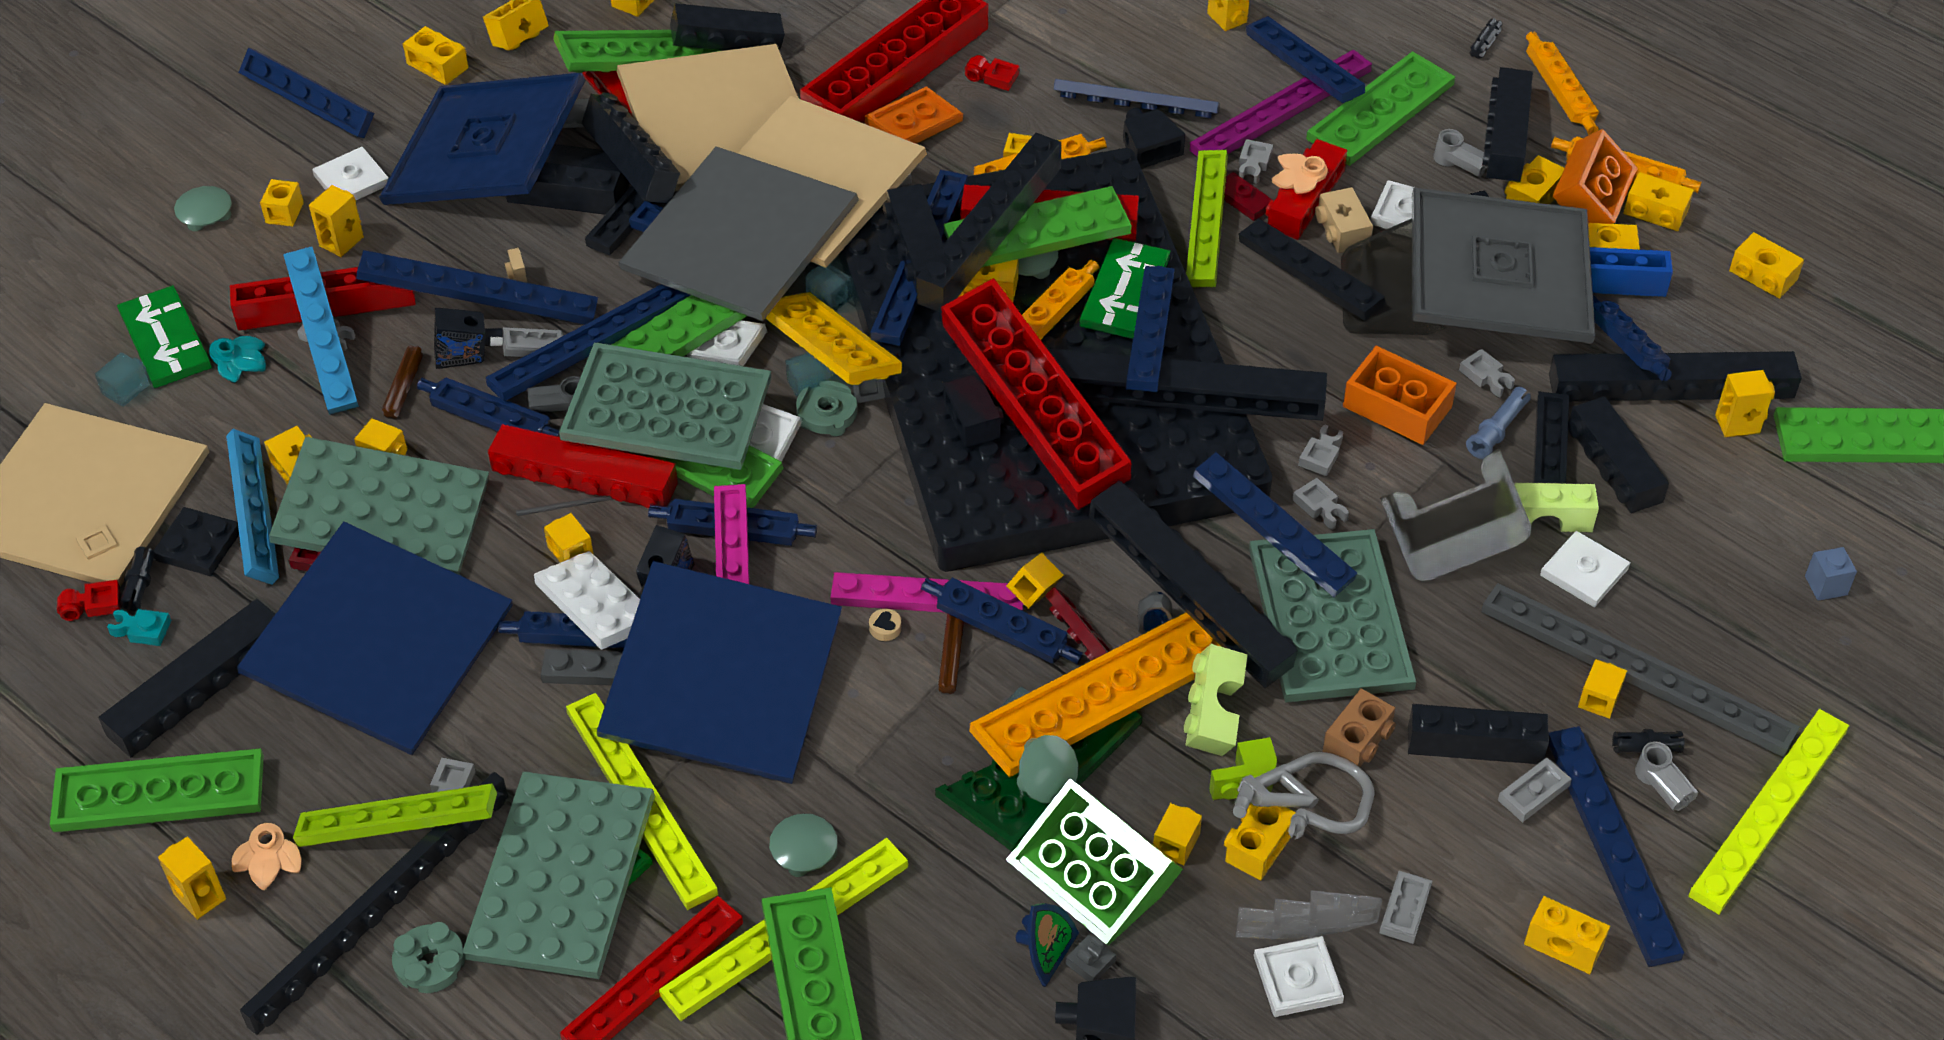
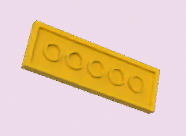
[766,292,902,385]

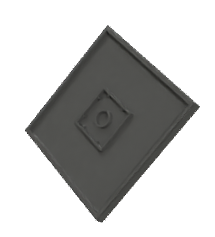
[618,146,859,321]
[1412,188,1595,343]

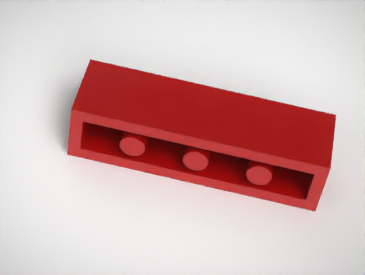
[1265,139,1348,240]

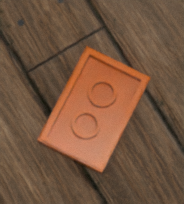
[864,86,963,144]

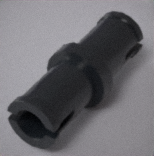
[120,547,156,611]
[1612,729,1685,753]

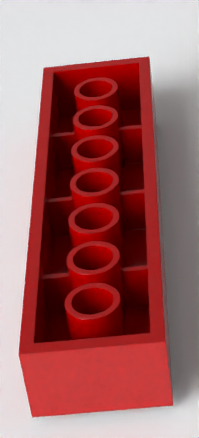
[800,0,988,123]
[941,278,1131,510]

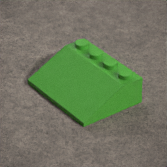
[1006,779,1183,945]

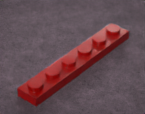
[560,896,743,1040]

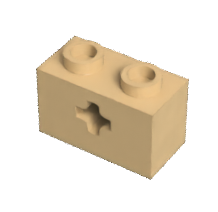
[1315,187,1373,253]

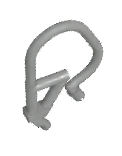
[1233,752,1375,839]

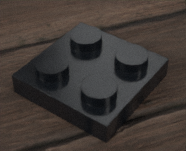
[154,507,239,577]

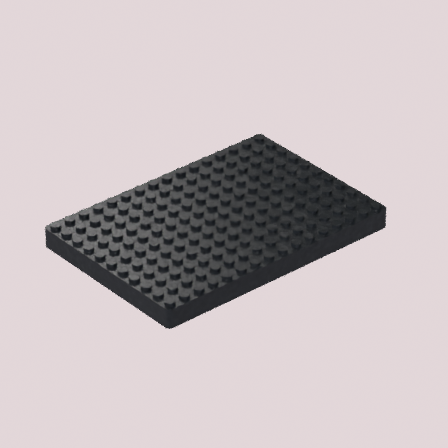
[839,148,1273,572]

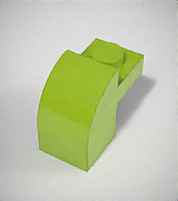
[1209,737,1277,800]

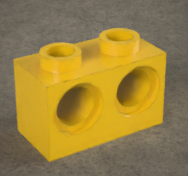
[402,26,469,85]
[1224,803,1296,881]

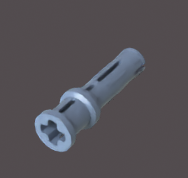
[1466,387,1531,459]

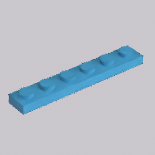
[283,246,359,415]
[226,429,279,585]

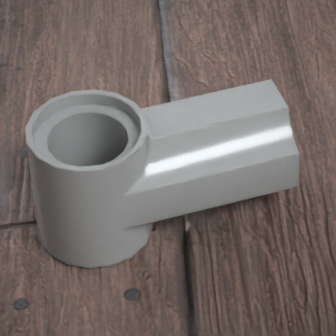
[1433,129,1487,178]
[1635,742,1698,811]

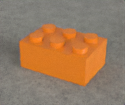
[1553,129,1638,224]
[1343,345,1457,445]

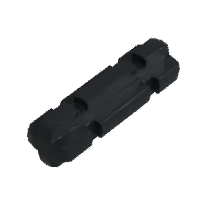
[1469,18,1503,59]

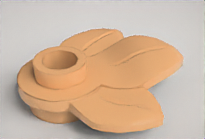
[1272,154,1328,194]
[232,823,302,890]

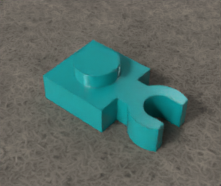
[107,609,172,646]

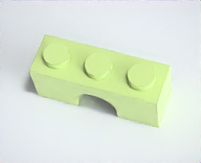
[1495,483,1599,532]
[1184,644,1248,756]

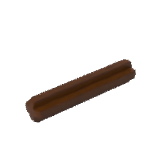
[382,345,423,419]
[938,614,964,694]

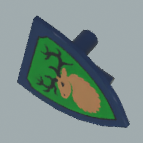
[1016,903,1079,987]

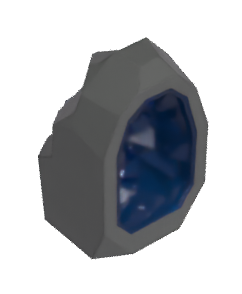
[1137,591,1172,634]

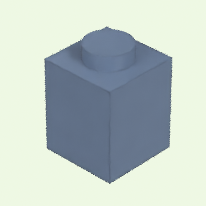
[1805,547,1857,601]

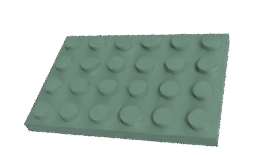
[559,342,771,470]
[269,436,489,575]
[1249,529,1416,703]
[462,772,655,979]

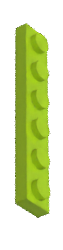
[1186,150,1228,287]
[293,784,497,847]

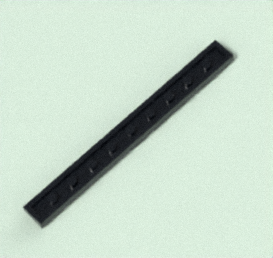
[240,772,508,1035]

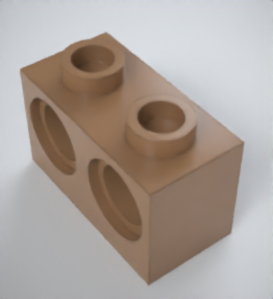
[1323,688,1396,767]

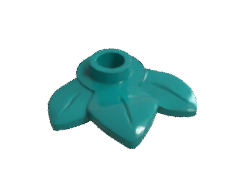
[209,336,266,383]

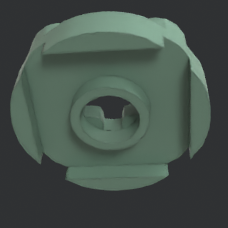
[796,381,857,436]
[392,922,465,993]

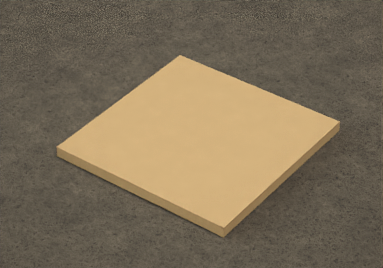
[617,44,799,191]
[737,96,927,268]
[0,403,209,587]

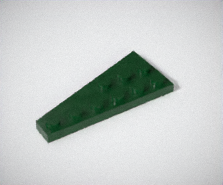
[935,711,1142,851]

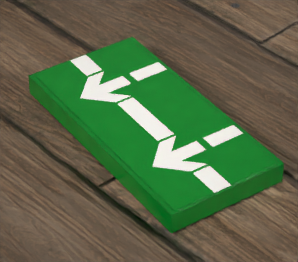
[1080,238,1170,339]
[117,285,212,389]

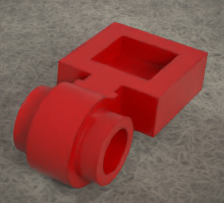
[965,55,1020,91]
[57,580,121,621]

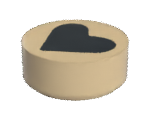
[869,609,902,641]

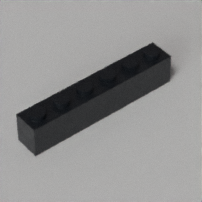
[1482,67,1533,182]
[581,92,680,204]
[98,598,275,758]

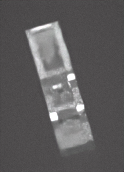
[1236,890,1382,939]

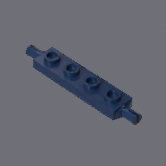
[1593,295,1672,381]
[417,377,560,437]
[648,499,817,546]
[921,577,1083,665]
[498,611,627,648]

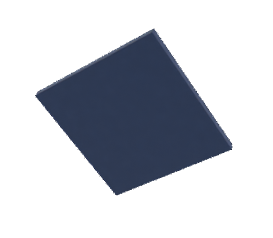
[379,73,586,205]
[237,521,513,755]
[597,561,842,784]

